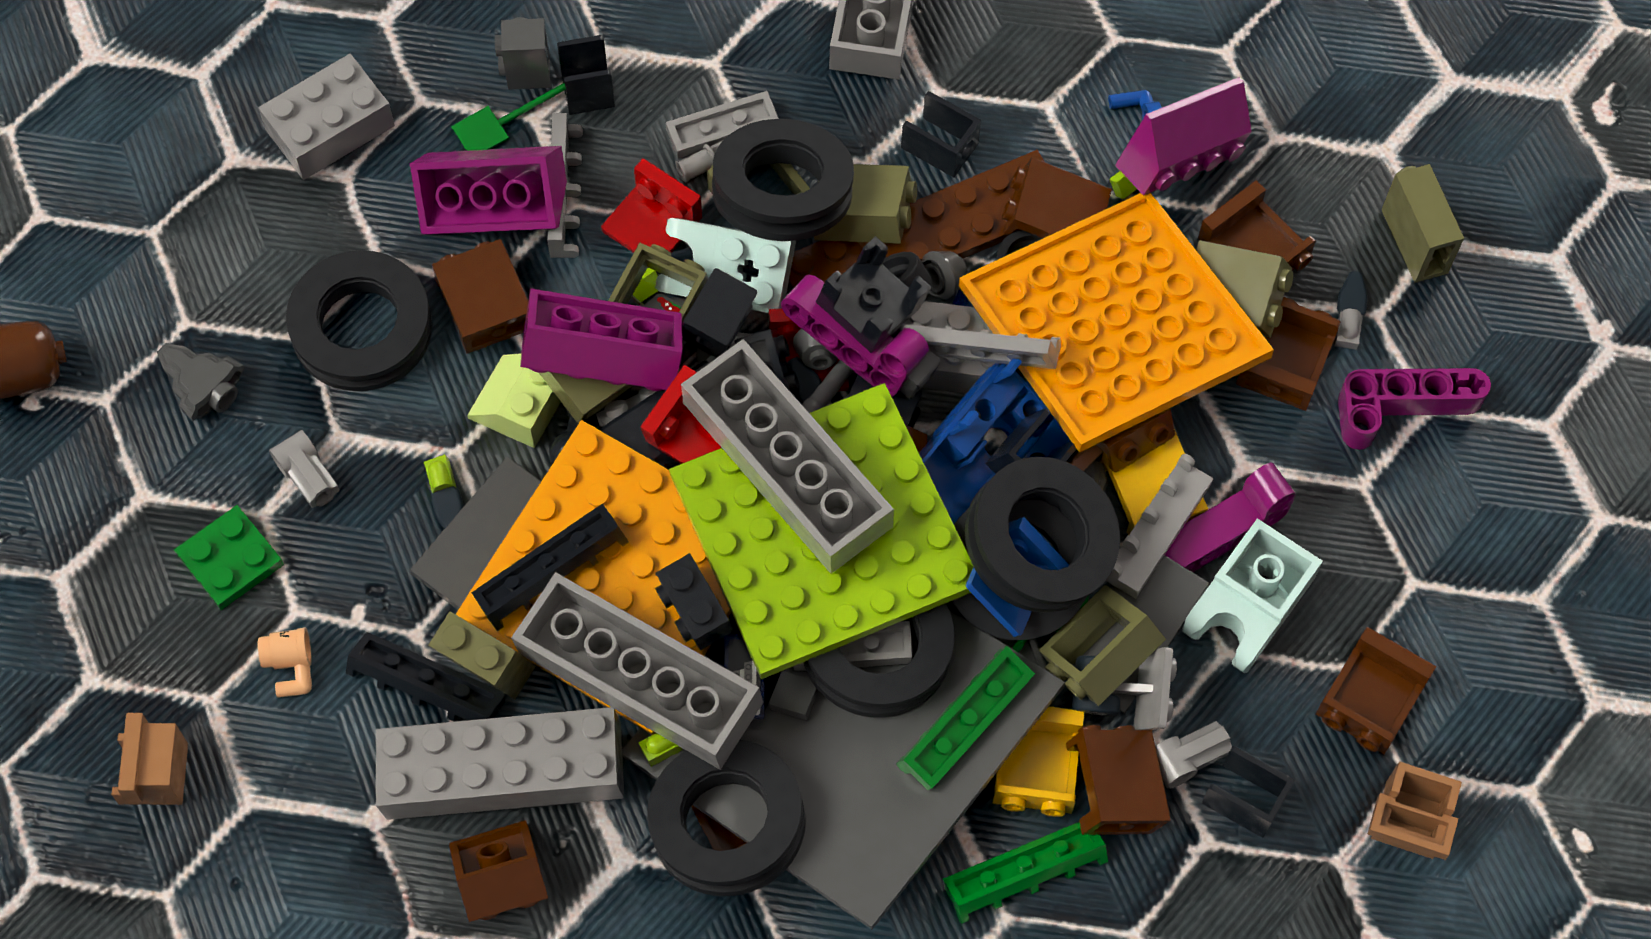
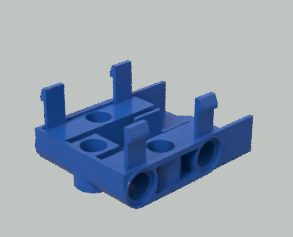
[919,358,1071,524]

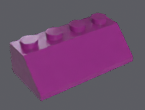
[1115,77,1252,196]
[410,146,567,234]
[520,289,682,391]

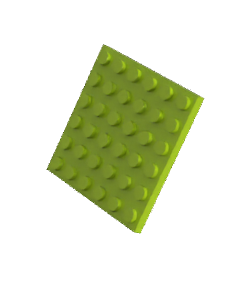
[669,383,974,679]

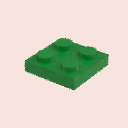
[174,505,284,610]

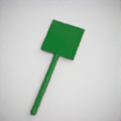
[451,83,565,151]

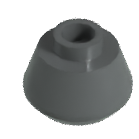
[921,251,967,299]
[793,328,838,370]

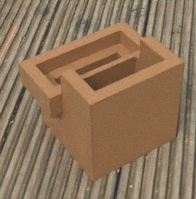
[111,713,188,805]
[1367,761,1462,860]

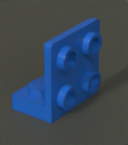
[966,517,1069,637]

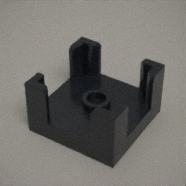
[816,236,931,353]

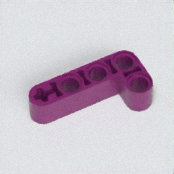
[781,275,929,396]
[1338,368,1491,450]
[1165,463,1296,573]

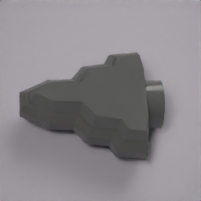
[157,343,245,421]

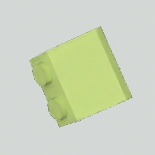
[467,354,561,448]

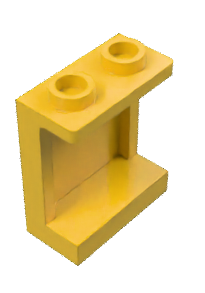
[1101,429,1208,535]
[993,707,1084,817]

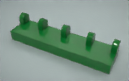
[896,646,1035,790]
[943,822,1108,924]

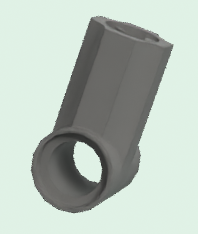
[269,430,339,508]
[1155,721,1232,789]

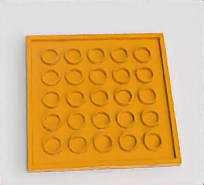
[959,193,1274,453]
[456,420,731,735]

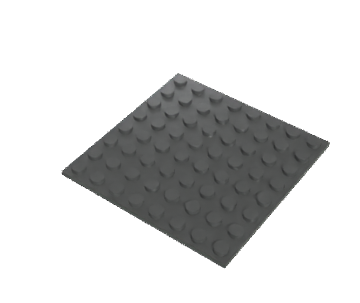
[622,610,1065,930]

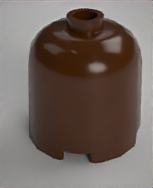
[0,321,67,400]

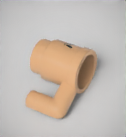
[258,627,312,698]

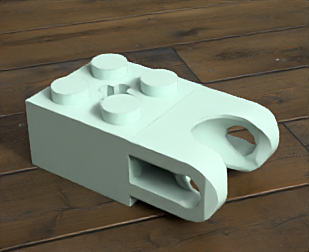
[655,218,796,313]
[1182,518,1323,673]

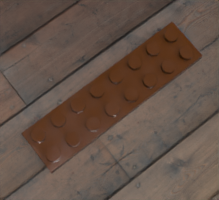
[788,149,1045,291]

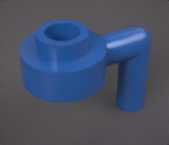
[1108,90,1162,120]

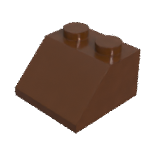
[449,820,548,922]

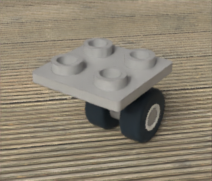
[1072,647,1177,730]

